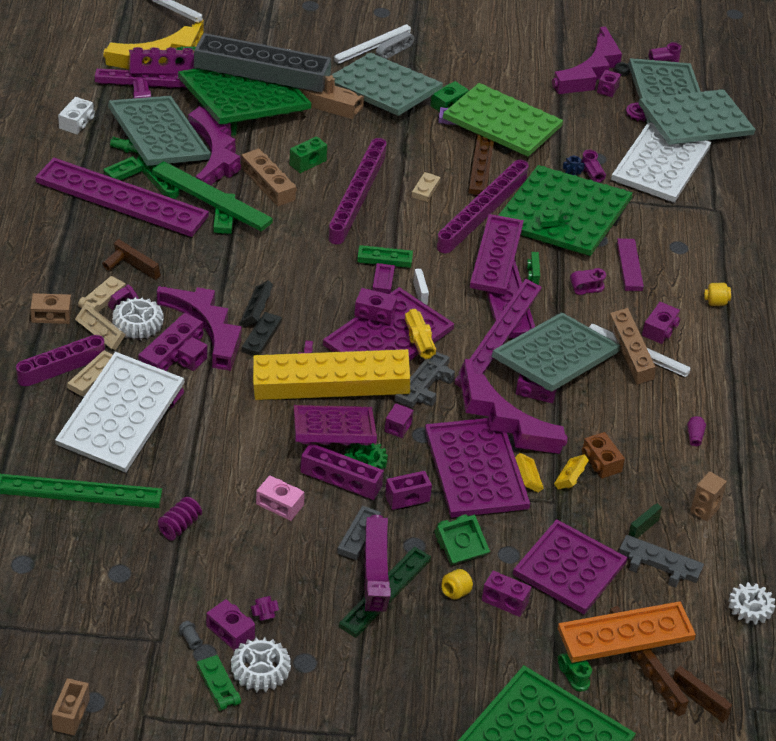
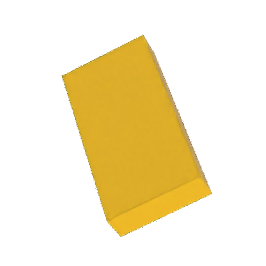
[515,453,544,493]

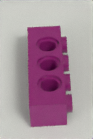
[129,47,196,74]
[138,313,204,371]
[301,443,384,500]

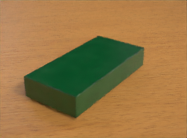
[628,503,662,538]

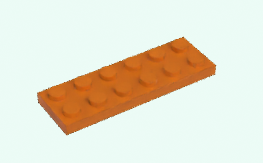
[558,601,696,663]

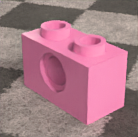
[256,475,304,521]

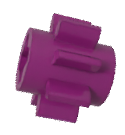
[251,596,279,621]

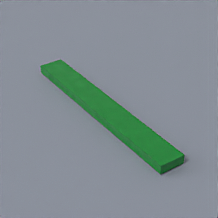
[152,161,273,232]
[0,474,162,508]

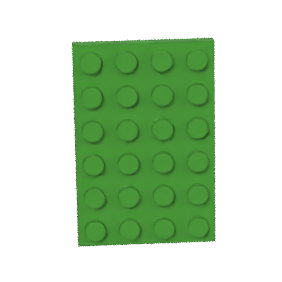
[443,83,563,157]

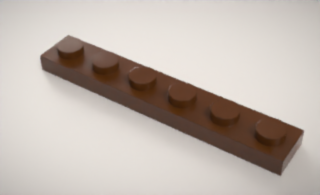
[469,134,494,195]
[609,606,689,717]

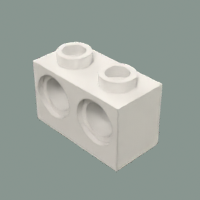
[58,97,95,134]

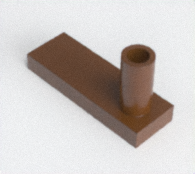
[102,239,161,280]

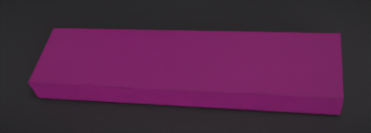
[617,238,644,291]

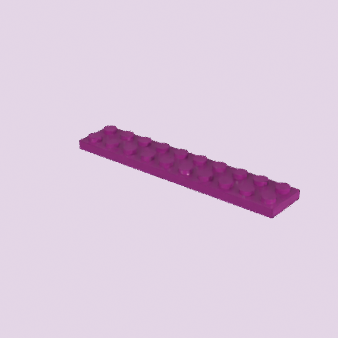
[35,157,209,237]

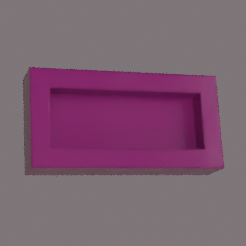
[373,263,395,294]

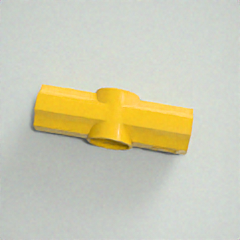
[404,309,436,359]

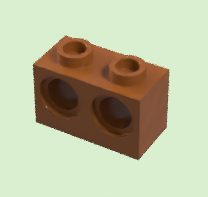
[582,432,625,479]

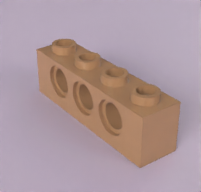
[241,148,297,207]
[610,308,656,384]

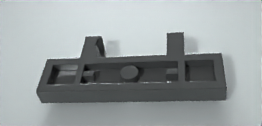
[395,352,455,408]
[619,535,704,588]

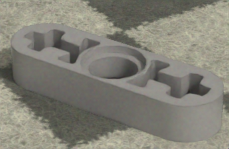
[376,31,414,59]

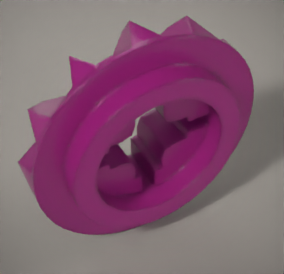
[626,103,646,122]

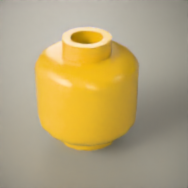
[704,283,731,306]
[441,569,473,600]

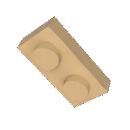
[411,172,441,202]

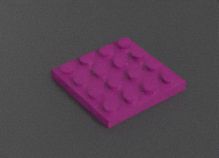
[294,405,377,445]
[513,519,628,615]

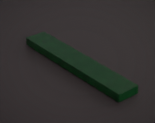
[339,546,431,638]

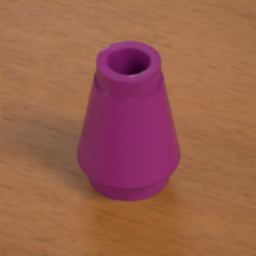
[687,416,706,446]

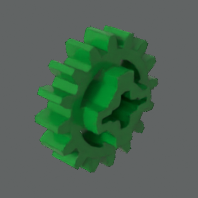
[344,443,388,470]

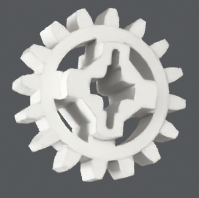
[729,582,775,625]

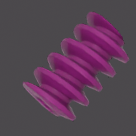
[158,497,202,541]

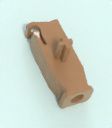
[299,75,364,119]

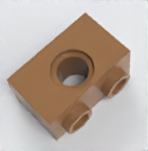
[31,293,72,324]
[690,471,727,522]
[52,678,90,736]

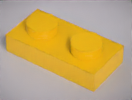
[554,454,589,490]

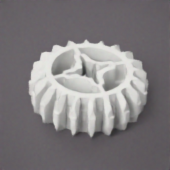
[112,297,164,341]
[231,637,291,693]

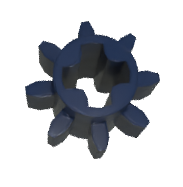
[563,155,585,176]

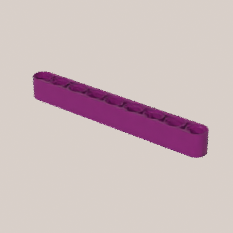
[329,138,386,244]
[437,160,528,253]

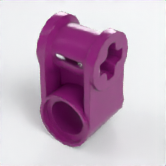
[570,268,606,295]

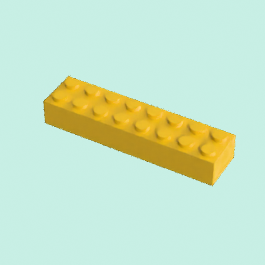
[253,349,410,400]

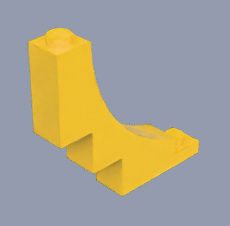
[103,20,204,69]

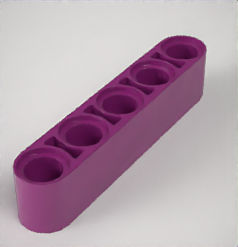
[16,335,105,386]

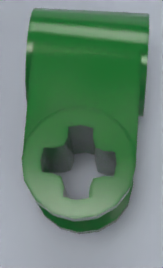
[558,653,592,692]

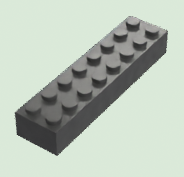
[194,33,332,92]

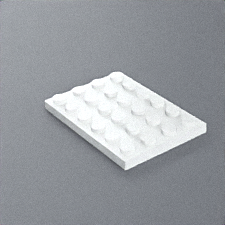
[611,123,711,202]
[55,352,185,473]

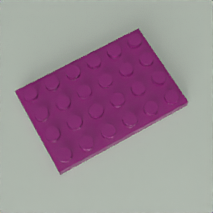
[323,287,454,361]
[425,418,530,518]

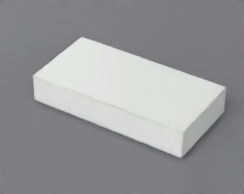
[413,269,429,305]

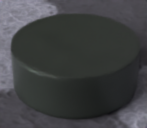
[614,62,630,76]

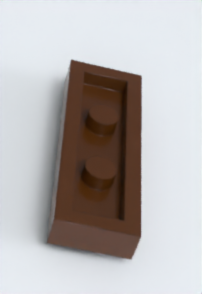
[673,666,732,723]

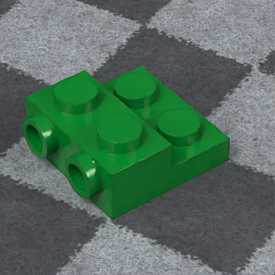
[434,514,490,566]

